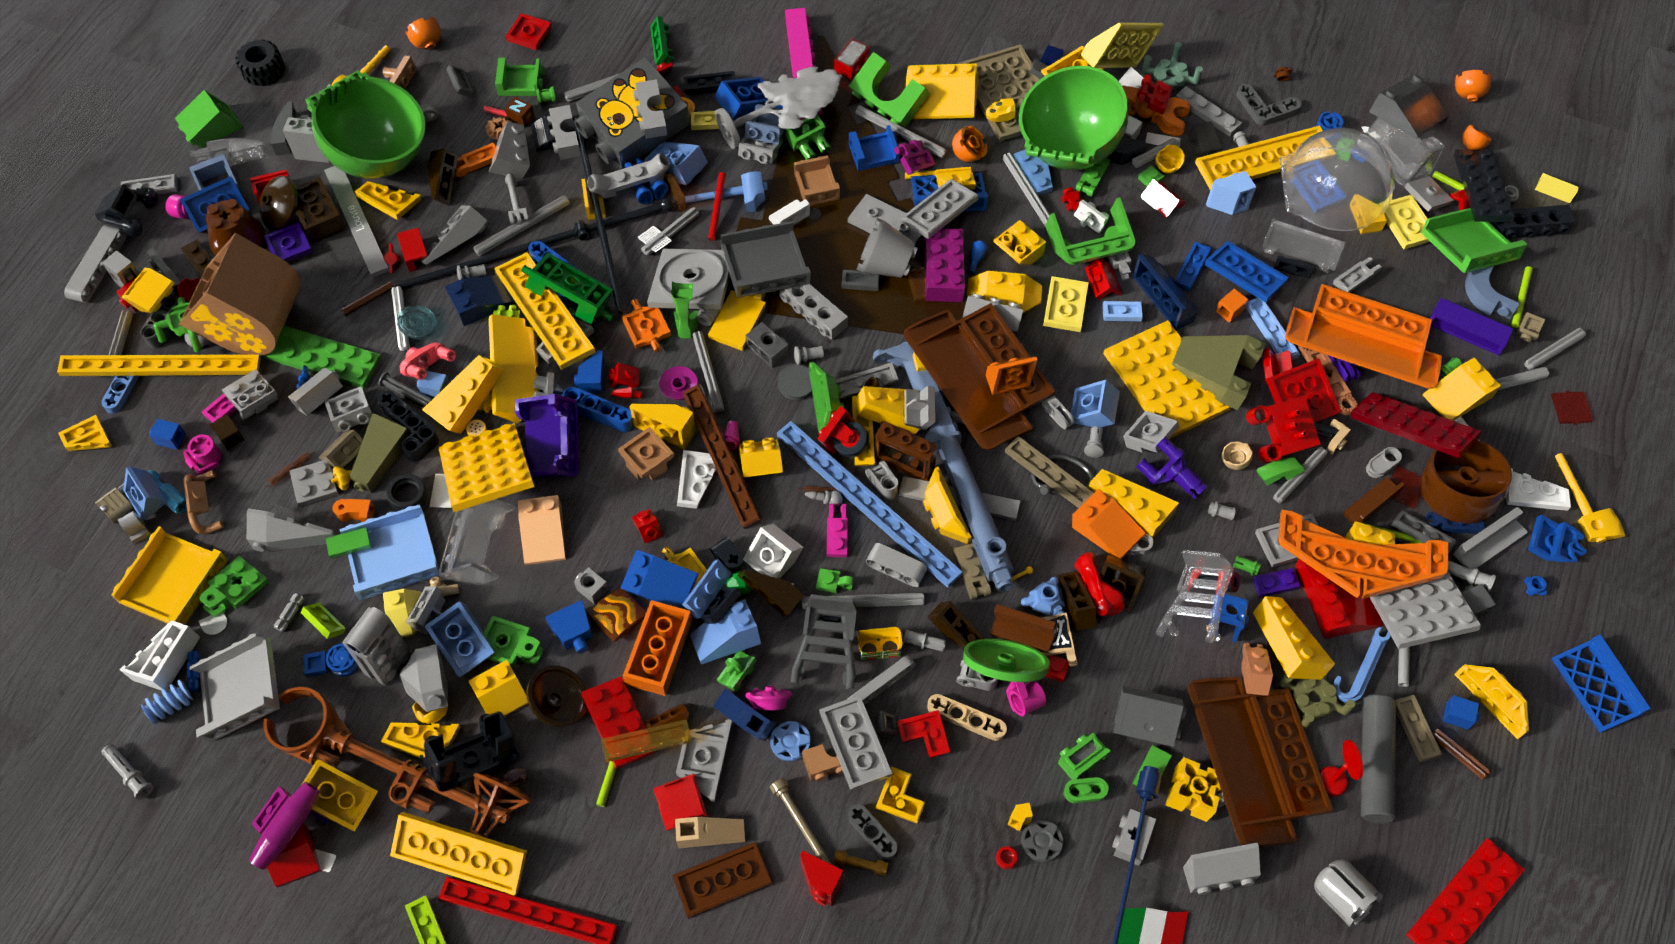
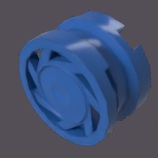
[1315,111,1343,139]
[326,644,359,677]

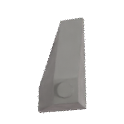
[420,205,487,264]
[246,508,336,552]

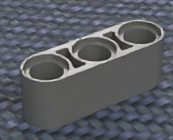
[140,295,178,349]

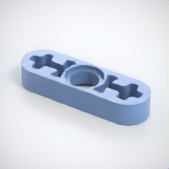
[102,376,139,414]

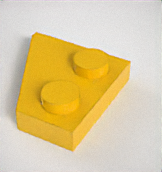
[58,415,112,451]

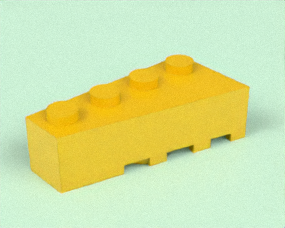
[422,355,504,434]

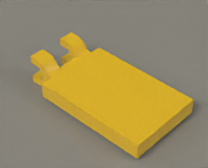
[708,290,766,351]

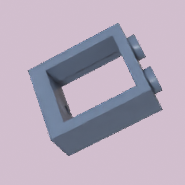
[189,154,243,195]

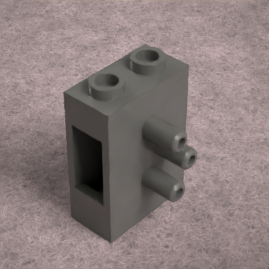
[1113,686,1186,747]

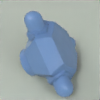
[1021,577,1065,616]

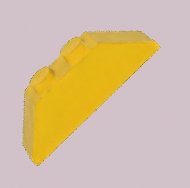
[967,271,1042,314]
[923,466,972,544]
[1454,664,1529,739]

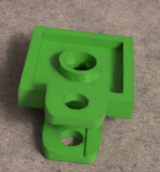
[199,556,269,618]
[484,616,544,668]

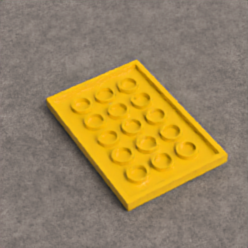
[1103,320,1231,440]
[439,423,534,512]

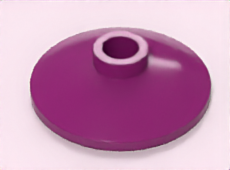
[659,366,698,400]

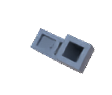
[1465,266,1519,319]

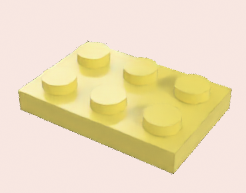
[1379,195,1430,250]
[1043,276,1089,332]

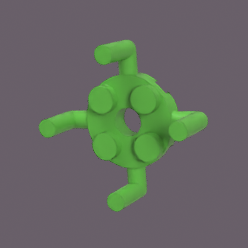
[153,297,202,352]

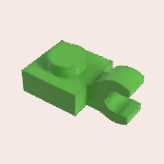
[816,568,853,593]

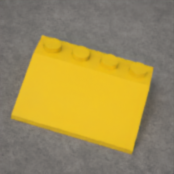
[906,63,979,119]

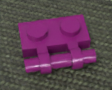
[894,140,936,175]

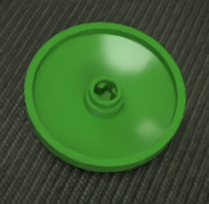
[963,639,1049,682]

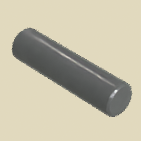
[1361,694,1396,824]

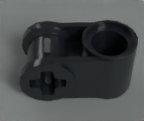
[709,536,745,576]

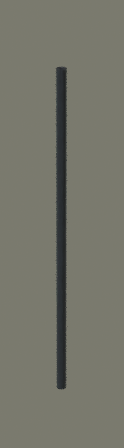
[573,116,625,315]

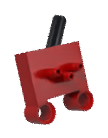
[1246,396,1337,463]

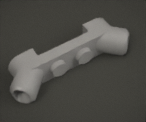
[587,153,670,198]

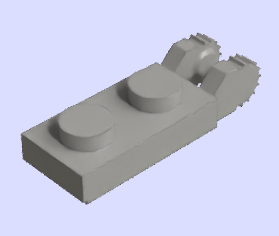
[1333,257,1382,293]

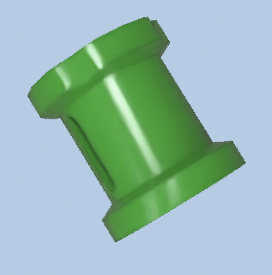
[536,86,556,104]

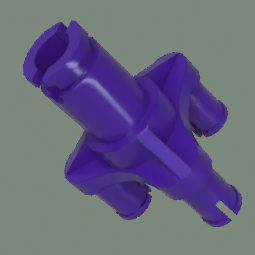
[1136,436,1208,499]

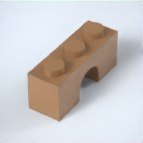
[802,744,844,782]

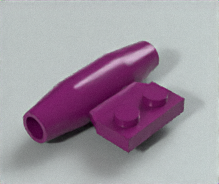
[249,782,320,870]

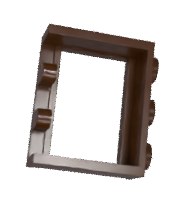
[874,421,938,481]

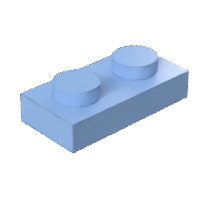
[1103,301,1142,321]

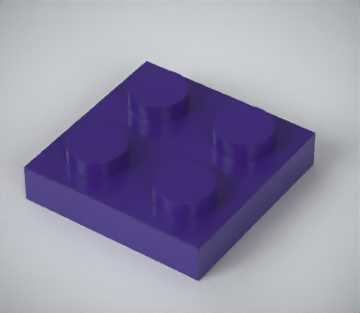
[264,222,313,263]

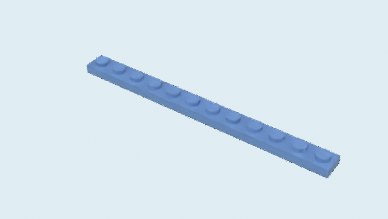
[777,421,962,588]

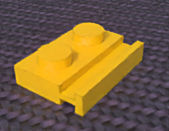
[935,167,976,190]

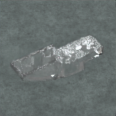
[190,138,269,165]

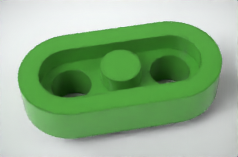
[1064,777,1109,803]

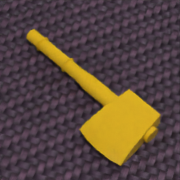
[1555,453,1625,543]

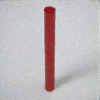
[708,172,726,241]

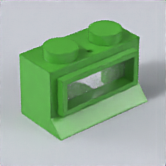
[1058,733,1111,780]

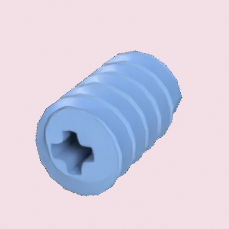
[141,679,193,724]

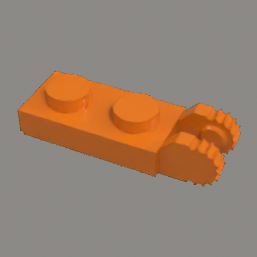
[455,143,496,178]

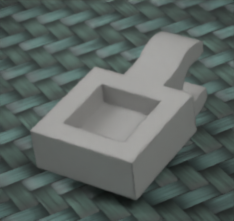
[1108,252,1132,281]

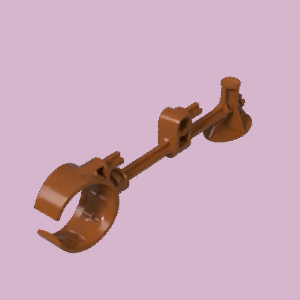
[264,687,531,838]

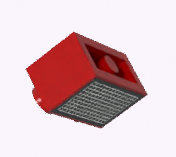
[834,39,870,80]

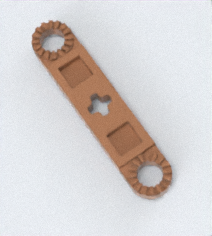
[1298,345,1357,415]

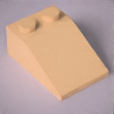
[518,495,566,565]

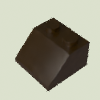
[1100,555,1147,613]

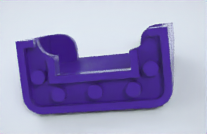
[515,394,579,478]

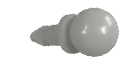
[805,490,843,507]

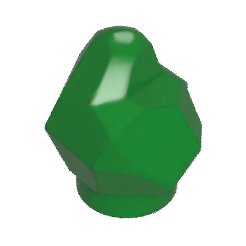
[726,571,754,596]

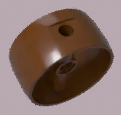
[1420,440,1512,523]

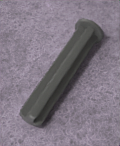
[378,372,432,407]

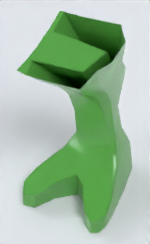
[671,281,699,339]

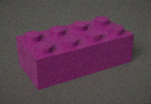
[924,228,965,302]

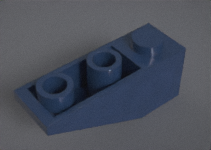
[714,688,777,741]

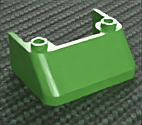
[1045,197,1135,265]

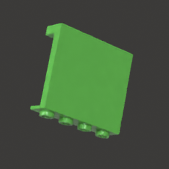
[1421,208,1528,273]

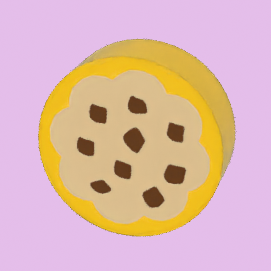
[466,420,487,437]

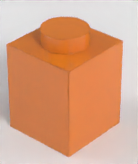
[1216,289,1248,323]

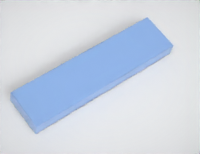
[1246,298,1300,360]

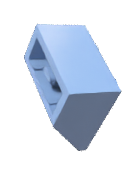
[1206,171,1256,215]

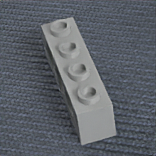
[779,284,848,340]

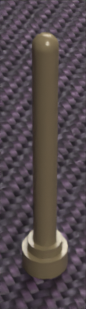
[769,778,833,865]

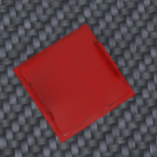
[653,773,708,831]

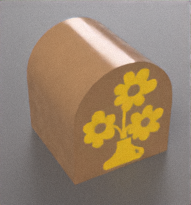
[179,233,301,356]

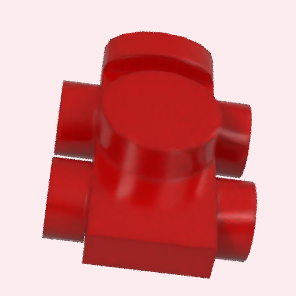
[1061,187,1084,212]

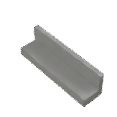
[1453,507,1527,569]

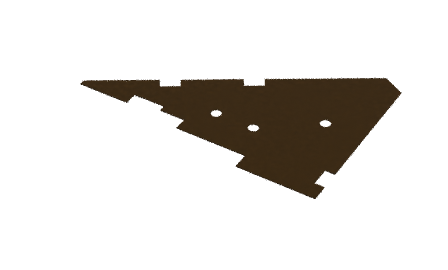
[722,36,966,334]

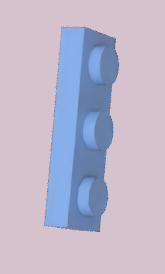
[682,559,732,619]

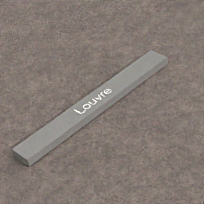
[324,166,389,278]

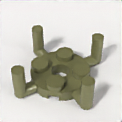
[1279,669,1355,730]

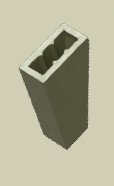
[350,413,410,494]

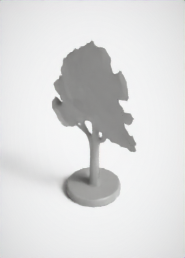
[715,67,842,149]

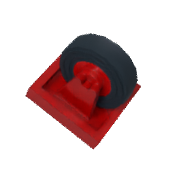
[817,406,869,457]

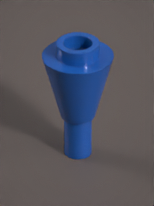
[968,241,989,274]

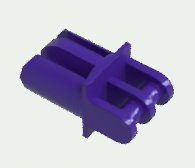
[1328,355,1361,383]

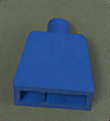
[545,600,593,654]

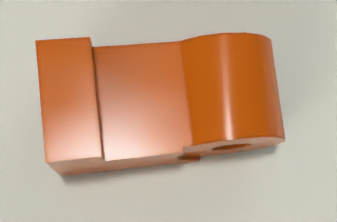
[333,499,375,522]

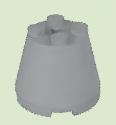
[856,218,918,278]

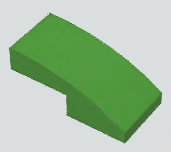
[1256,457,1305,486]

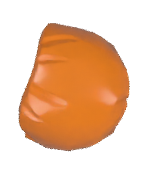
[1462,125,1492,150]

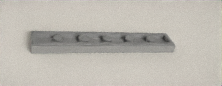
[899,476,1020,521]

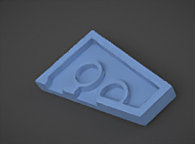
[1012,150,1053,196]

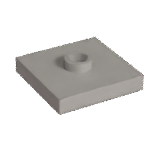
[1405,176,1454,212]

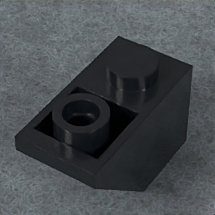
[1108,136,1147,165]

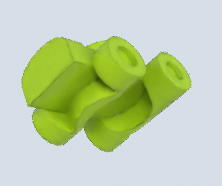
[493,305,520,318]

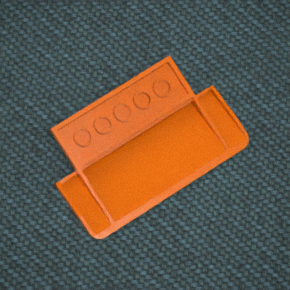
[1285,284,1442,389]

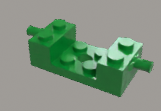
[521,253,614,324]

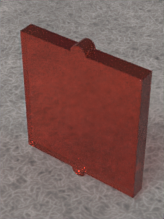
[1551,391,1593,425]
[1390,466,1421,509]

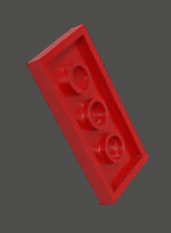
[582,676,656,769]

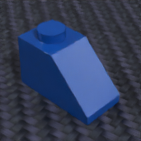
[574,350,605,393]

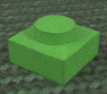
[1138,166,1164,187]

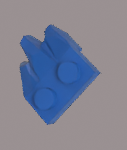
[1528,515,1587,562]

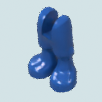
[625,158,669,205]

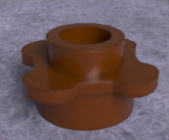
[1273,67,1293,82]

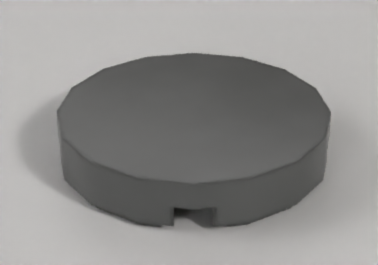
[778,365,812,400]

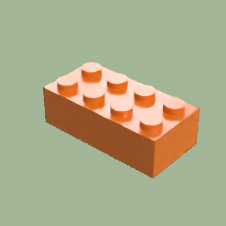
[623,600,693,696]

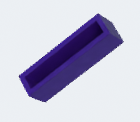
[1429,298,1513,356]

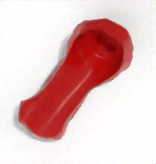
[1074,552,1124,616]

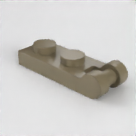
[954,543,991,600]

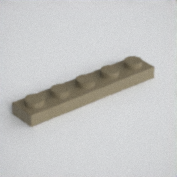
[1005,436,1094,508]

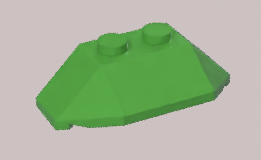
[809,362,844,432]

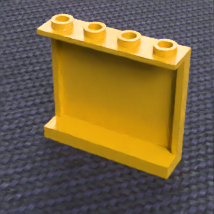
[111,526,228,625]

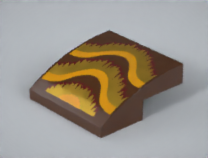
[587,587,646,642]

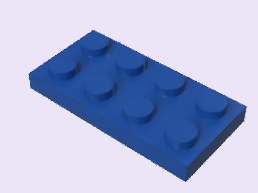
[1205,241,1289,303]

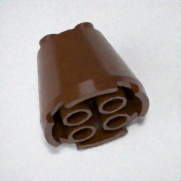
[206,199,267,256]

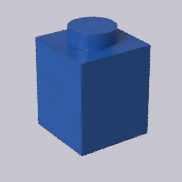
[149,419,186,450]
[1442,695,1480,730]

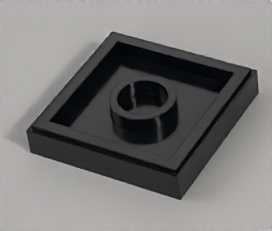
[693,588,742,624]

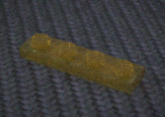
[601,720,692,762]

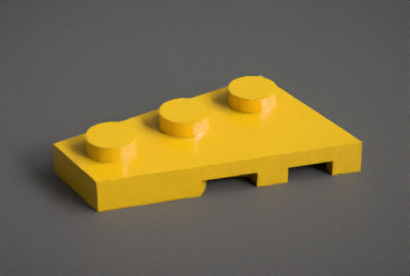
[355,181,422,220]
[381,723,461,758]

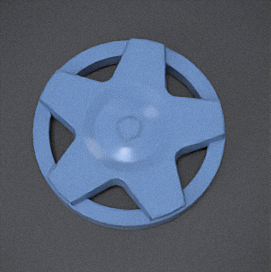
[770,721,811,762]

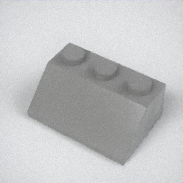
[1183,843,1261,895]

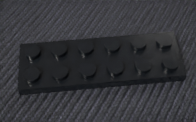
[1454,149,1514,222]

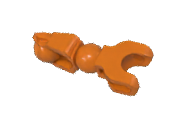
[1122,85,1191,136]

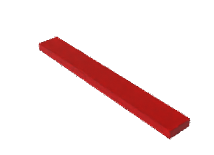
[438,877,618,944]

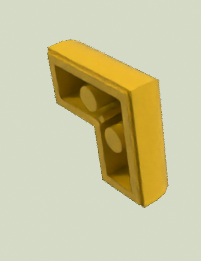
[876,766,925,824]

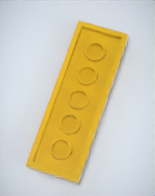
[390,812,527,895]

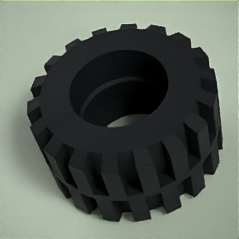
[235,39,285,86]

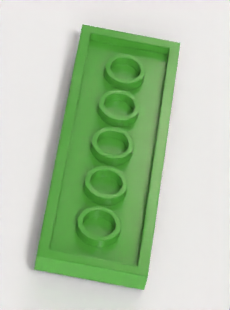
[261,326,381,389]

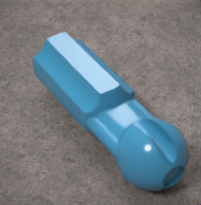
[147,470,187,514]

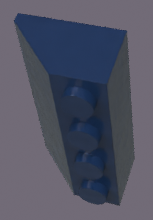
[1133,254,1197,330]

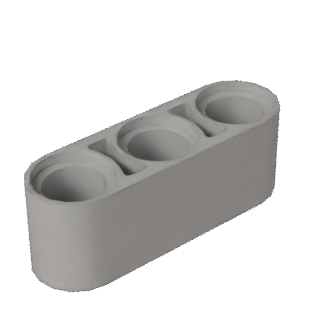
[866,543,928,587]

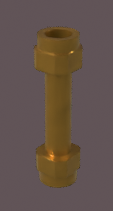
[833,850,889,876]

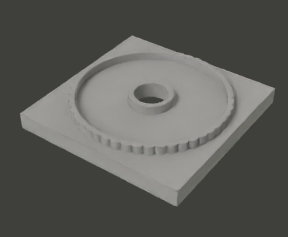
[647,249,730,310]

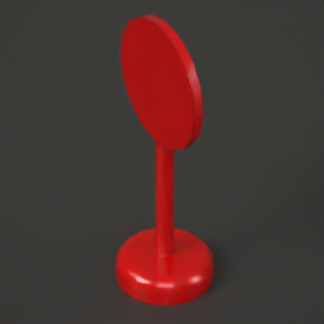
[1320,739,1363,797]

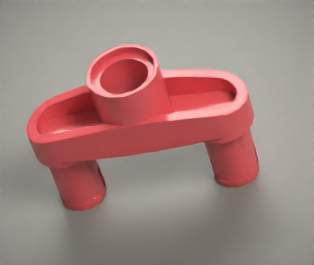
[400,342,456,380]

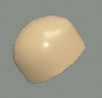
[1222,441,1253,470]

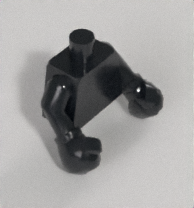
[95,184,158,237]

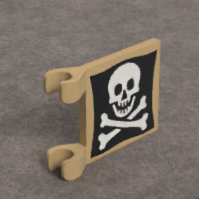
[1040,612,1078,666]

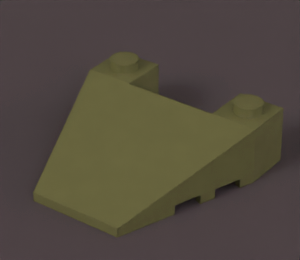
[1171,335,1266,410]

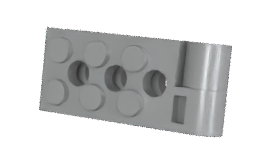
[342,607,410,686]

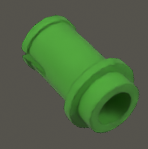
[1439,357,1462,379]
[1233,555,1261,576]

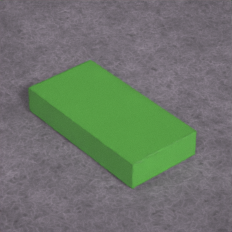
[326,527,371,559]
[1132,745,1172,786]

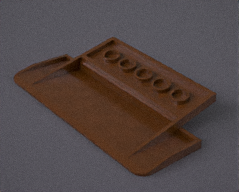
[904,303,1055,450]
[1188,677,1334,847]

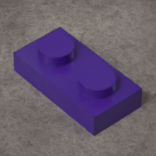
[1252,568,1300,598]

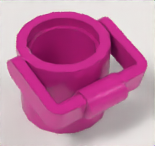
[183,434,222,475]
[1006,681,1046,716]

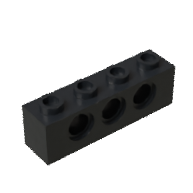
[1492,204,1576,239]

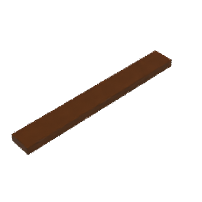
[682,384,762,529]

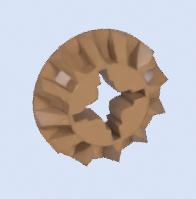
[485,115,512,140]

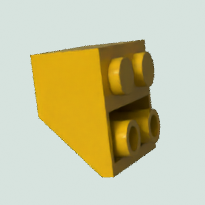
[994,220,1046,265]
[121,268,175,313]
[739,438,783,477]

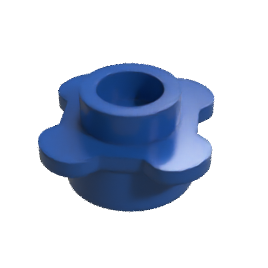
[1524,576,1547,596]

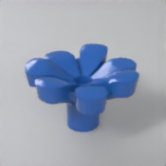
[296,365,312,389]

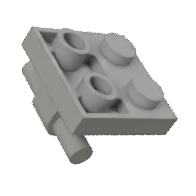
[222,369,278,420]

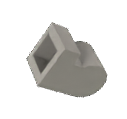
[118,511,151,544]

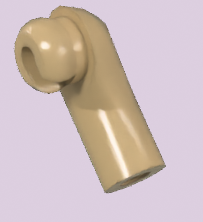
[430,577,460,597]

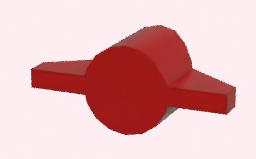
[384,243,400,273]

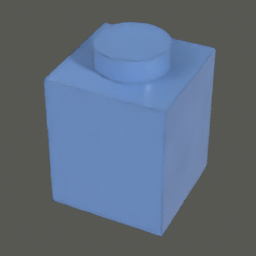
[417,371,449,399]

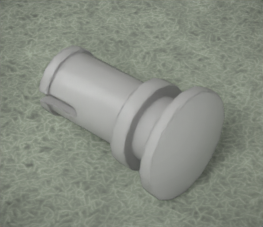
[457,264,486,280]
[794,346,824,365]
[1084,426,1104,458]

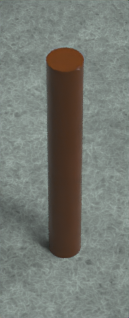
[341,281,393,315]

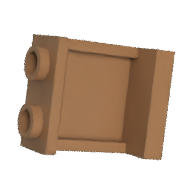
[794,156,840,206]

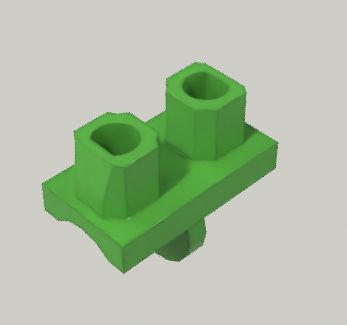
[717,651,757,691]

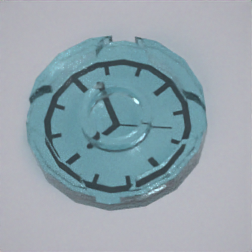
[397,305,436,339]

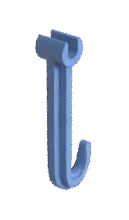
[1333,627,1390,702]

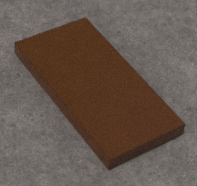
[672,842,773,919]

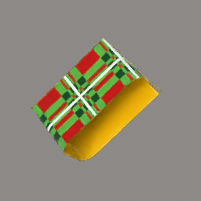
[857,627,902,661]

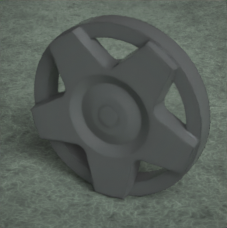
[1021,820,1063,862]

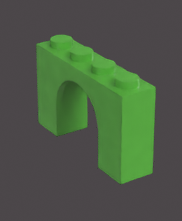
[849,52,930,128]

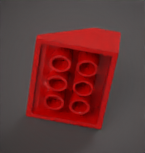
[1295,559,1384,639]

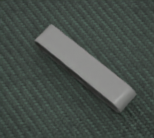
[64,225,126,303]

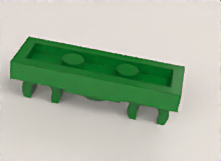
[650,16,674,65]

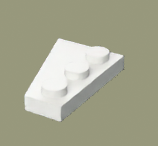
[677,450,717,509]
[1506,468,1571,511]

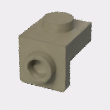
[1516,312,1545,342]

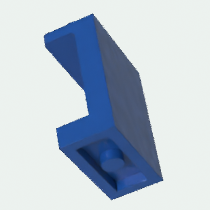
[849,125,901,171]

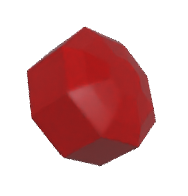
[996,846,1018,870]

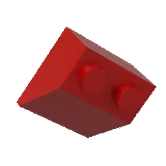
[258,823,321,888]
[800,850,843,906]

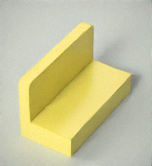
[1535,173,1579,203]

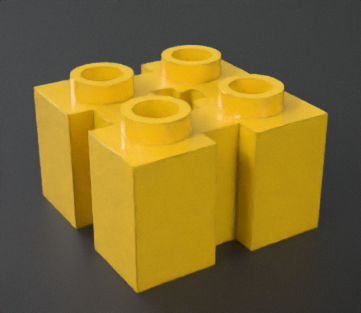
[1165,757,1221,822]

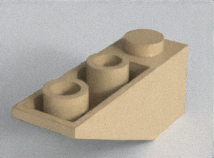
[675,817,745,848]

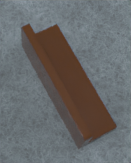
[1342,477,1405,524]
[990,604,1057,653]

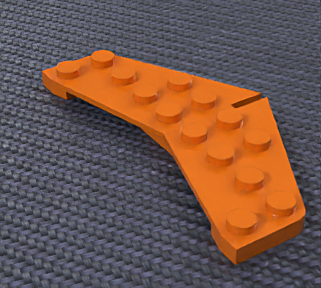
[1278,509,1448,599]

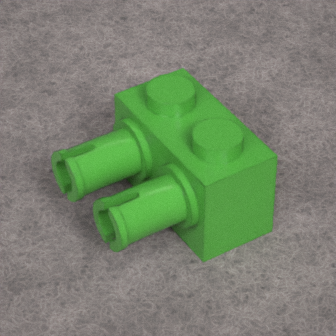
[785,114,831,160]

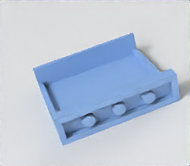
[340,505,441,601]

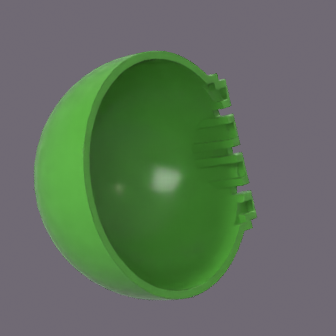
[1019,66,1129,171]
[305,70,425,179]

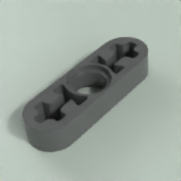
[848,804,897,860]

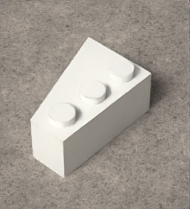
[120,620,200,691]

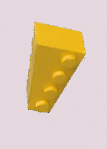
[1088,469,1179,538]
[1253,596,1335,680]

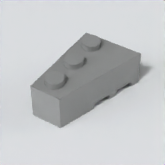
[489,121,530,179]

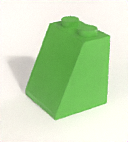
[175,89,243,148]

